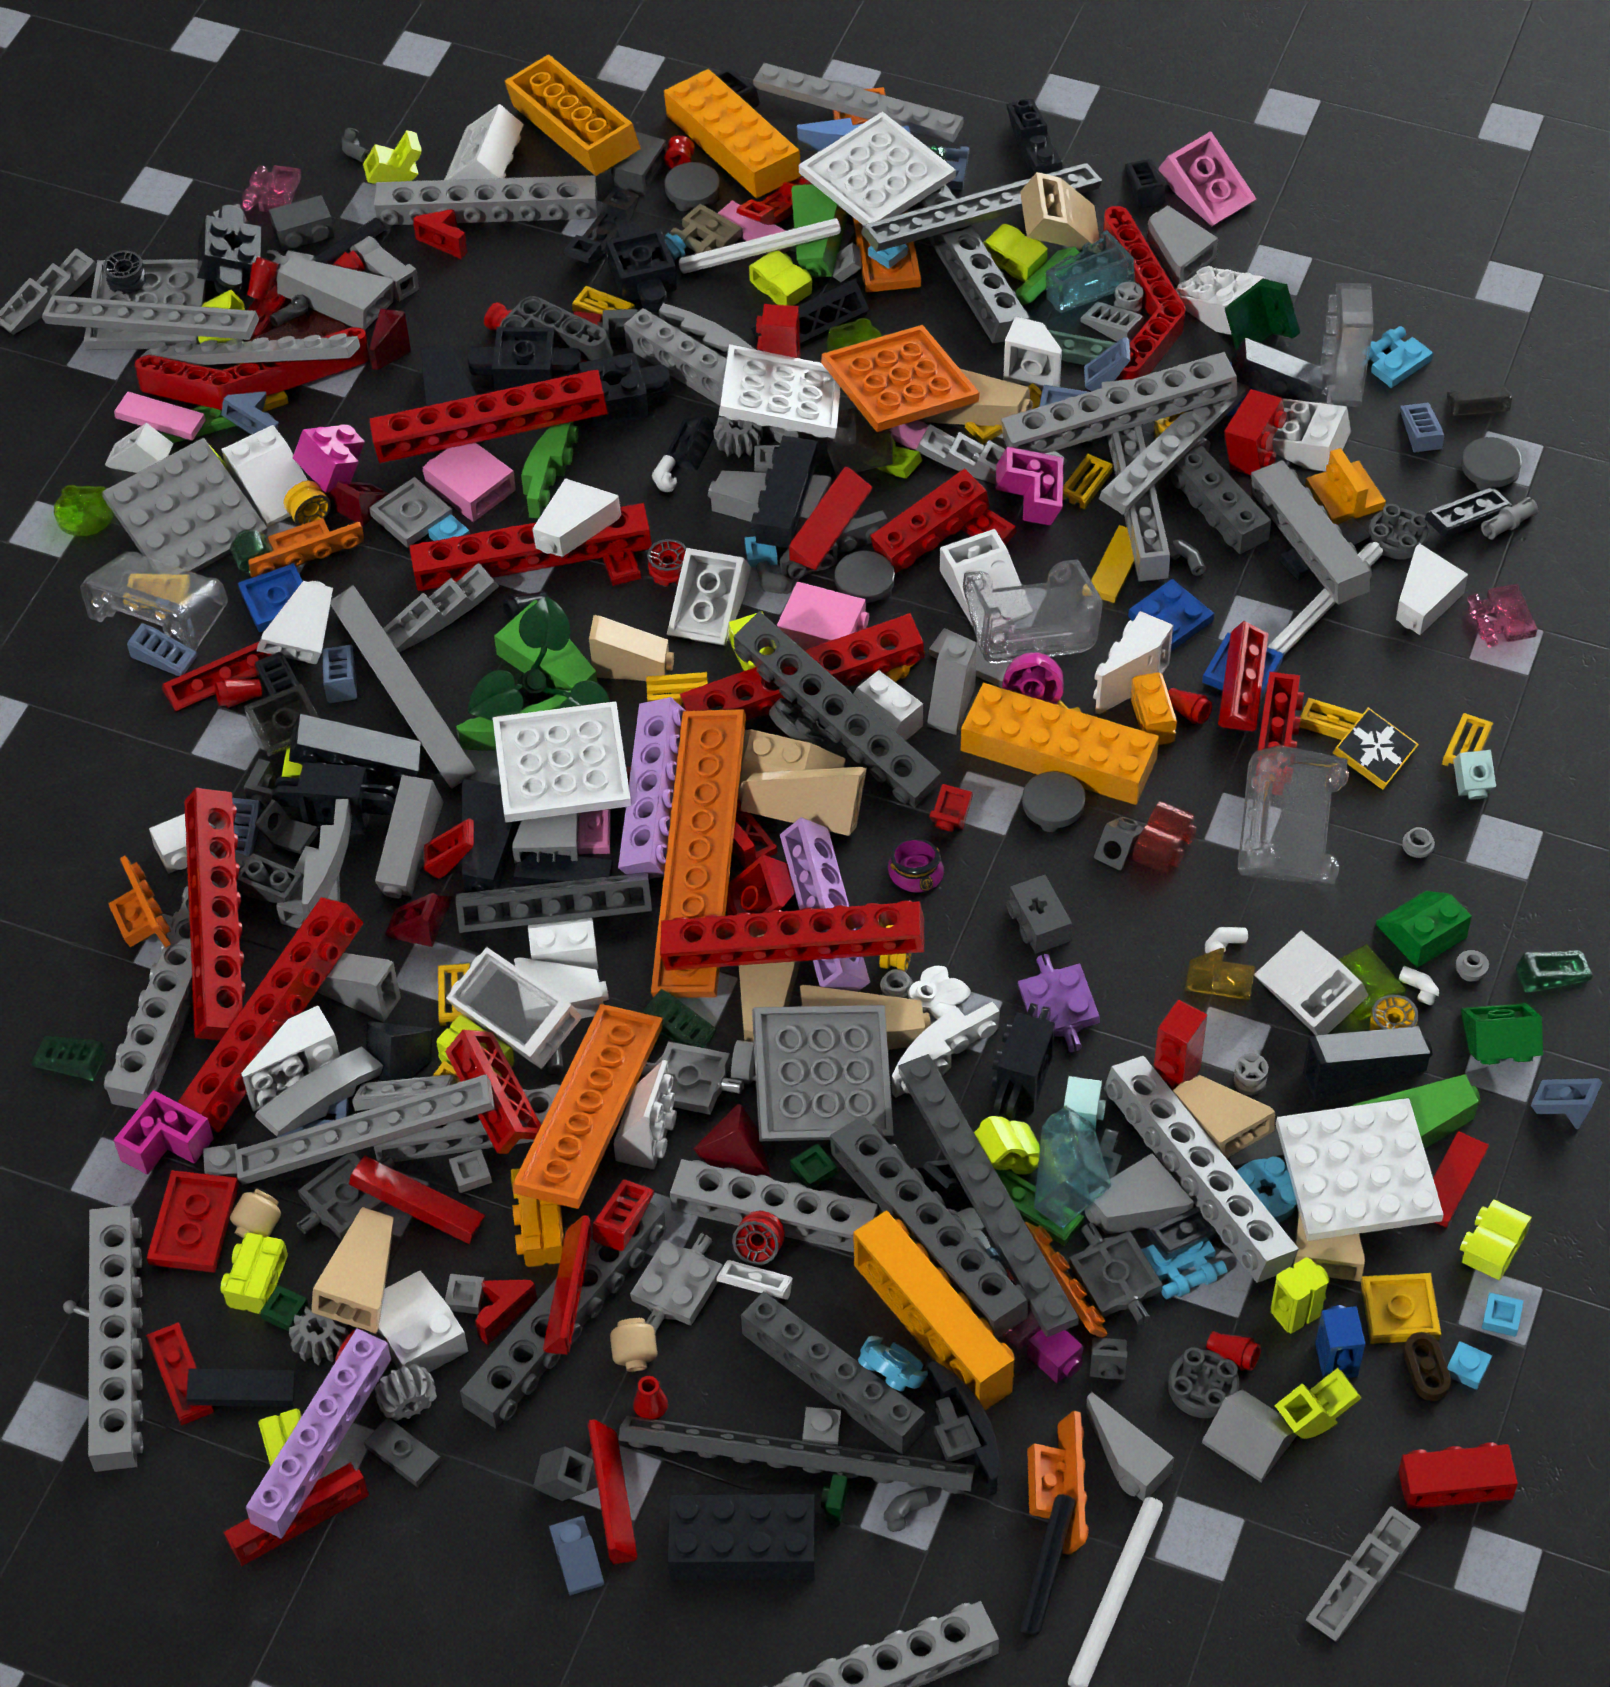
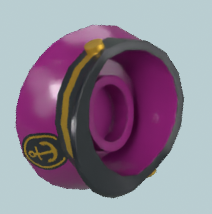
[888,838,944,893]

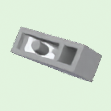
[1086,1392,1174,1501]

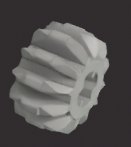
[714,417,763,458]
[289,1307,349,1365]
[375,1364,437,1421]

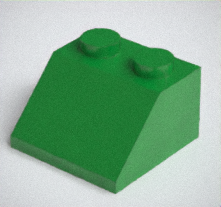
[1376,891,1472,968]
[1461,1003,1543,1065]

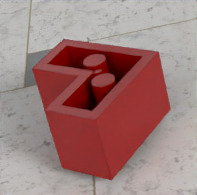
[1224,389,1287,475]

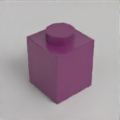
[1028,1329,1083,1383]

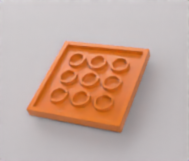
[821,325,980,432]

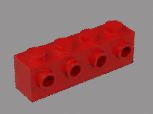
[870,468,990,574]
[1252,671,1304,796]

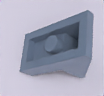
[221,392,279,434]
[1531,1078,1602,1129]
[549,1516,604,1596]

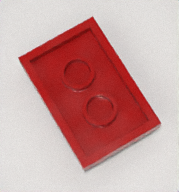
[147,1170,239,1273]

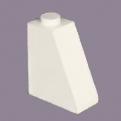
[532,478,621,557]
[1396,543,1468,635]
[257,581,333,664]
[514,957,609,1029]

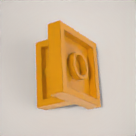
[1305,448,1386,525]

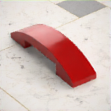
[736,176,812,225]

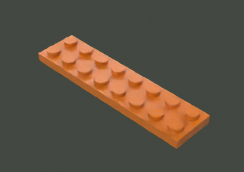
[513,1004,663,1209]

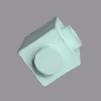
[1453,750,1496,800]
[1062,1076,1106,1132]

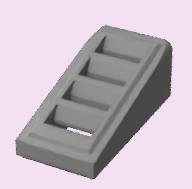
[1081,301,1144,343]

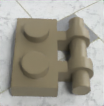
[670,204,743,254]

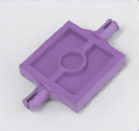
[1018,954,1100,1052]

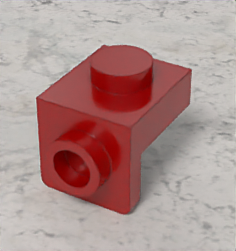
[929,784,973,832]

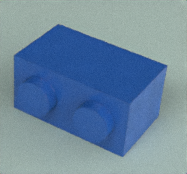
[1315,1305,1365,1379]

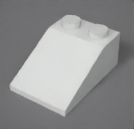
[221,425,308,527]
[667,548,751,646]
[377,1271,469,1373]

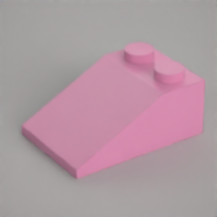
[1158,131,1257,226]

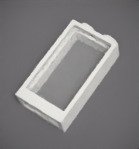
[446,947,582,1069]

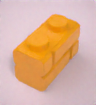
[1130,672,1177,745]
[512,1195,564,1267]

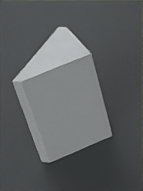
[1202,1389,1297,1482]

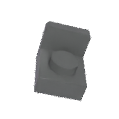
[597,309,637,342]
[244,759,276,811]

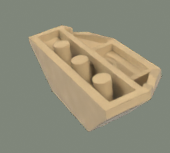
[738,729,846,792]

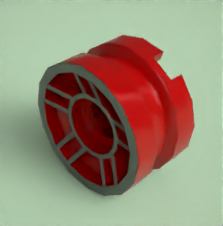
[647,539,687,586]
[732,1210,785,1266]

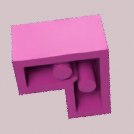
[293,424,365,493]
[996,447,1063,525]
[114,1090,214,1175]

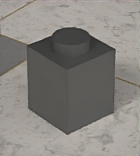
[533,1446,593,1501]

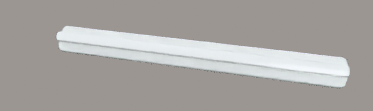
[679,218,841,274]
[1267,542,1383,655]
[1068,1497,1163,1687]

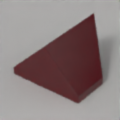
[369,309,411,370]
[327,481,389,526]
[385,893,453,947]
[693,1104,771,1178]

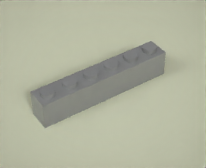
[1251,460,1372,604]

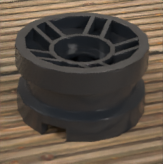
[103,250,146,294]

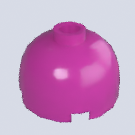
[1002,652,1064,705]

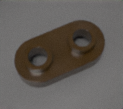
[1404,1332,1451,1401]

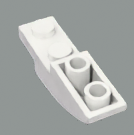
[892,1002,1000,1098]

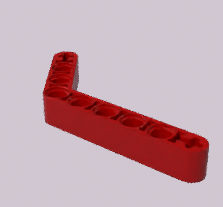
[1103,206,1185,381]
[135,327,370,410]

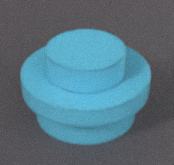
[664,233,686,260]

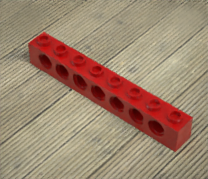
[370,369,608,463]
[409,503,652,591]
[680,613,925,721]
[184,788,245,1040]
[178,897,364,1133]
[660,900,924,971]

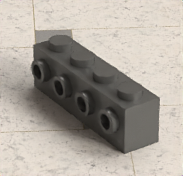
[1170,445,1271,554]

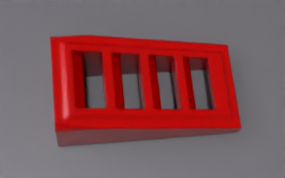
[424,818,474,879]
[593,1179,654,1251]

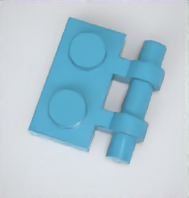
[1358,326,1433,388]
[1141,1241,1227,1299]

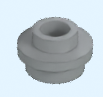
[1402,827,1435,858]
[1456,950,1489,982]
[880,969,913,998]

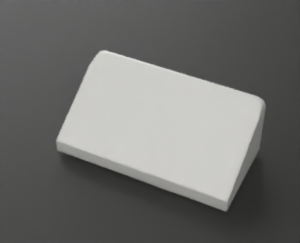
[717,1260,793,1299]

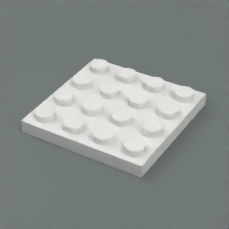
[799,111,956,226]
[719,344,840,438]
[493,701,631,822]
[1276,1098,1444,1241]

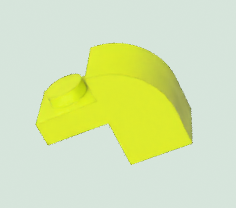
[363,130,421,184]
[1274,1368,1362,1439]

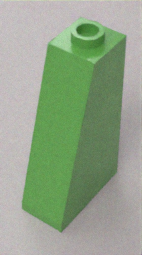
[792,184,849,278]
[494,600,597,691]
[1353,1074,1480,1149]

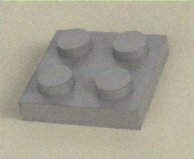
[369,477,453,548]

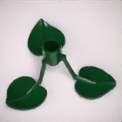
[468,597,610,721]

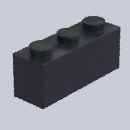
[1231,338,1324,402]

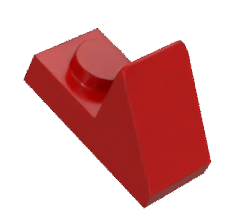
[413,209,468,259]
[475,1280,537,1345]

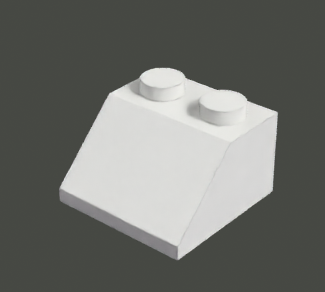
[1003,316,1062,390]
[849,670,923,756]
[528,918,598,969]

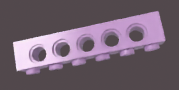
[618,697,686,879]
[780,817,870,992]
[246,1328,391,1539]

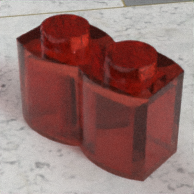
[1133,801,1197,874]

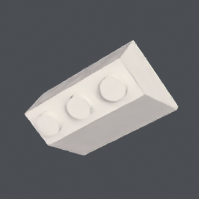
[445,104,524,180]

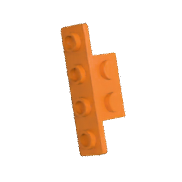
[248,518,364,578]
[108,855,171,948]
[1025,1222,1108,1338]
[1027,1411,1088,1555]

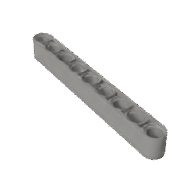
[330,585,478,789]

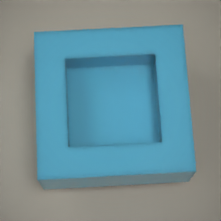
[868,244,908,269]
[428,514,470,541]
[745,536,778,567]
[1481,1292,1524,1337]
[1447,1341,1492,1390]

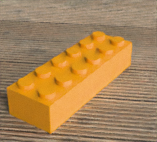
[504,54,641,176]
[664,69,802,199]
[961,682,1159,805]
[853,1210,1015,1411]

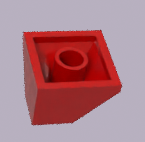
[726,855,795,916]

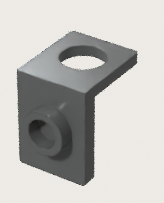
[255,800,319,854]
[1094,817,1148,870]
[1090,1337,1127,1380]

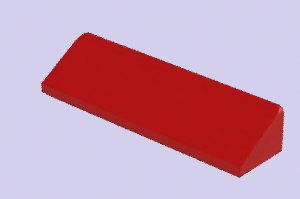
[789,466,872,570]
[1218,621,1269,731]
[162,642,272,712]
[349,1156,485,1244]
[543,1215,592,1355]
[588,1419,638,1565]

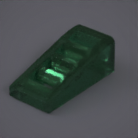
[1516,951,1593,992]
[643,989,716,1048]
[32,1036,106,1081]

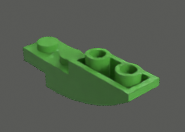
[521,421,579,519]
[456,690,571,751]

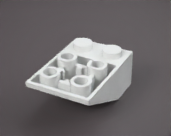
[1175,266,1265,335]
[1273,398,1351,471]
[940,529,1032,634]
[1093,611,1173,714]
[1254,930,1369,1035]
[241,1006,340,1112]
[614,1060,677,1169]

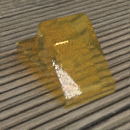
[1185,948,1255,1000]

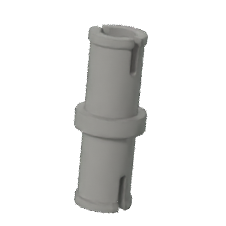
[1481,497,1538,539]

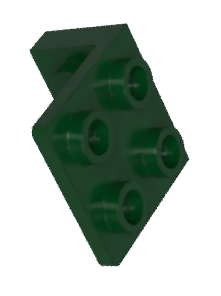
[1225,278,1301,351]

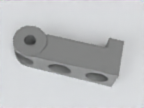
[351,236,419,302]

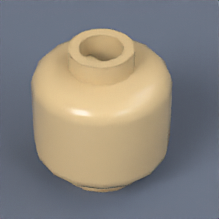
[230,1189,281,1238]
[610,1318,658,1372]

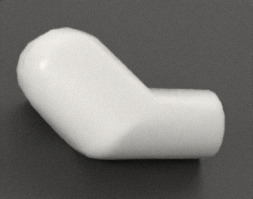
[652,455,677,492]
[1205,927,1248,960]
[1398,966,1439,1006]

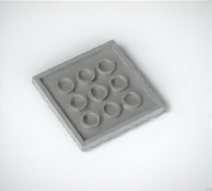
[84,259,208,349]
[102,438,267,578]
[752,1005,894,1141]

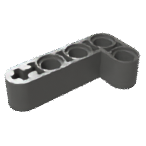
[500,296,613,361]

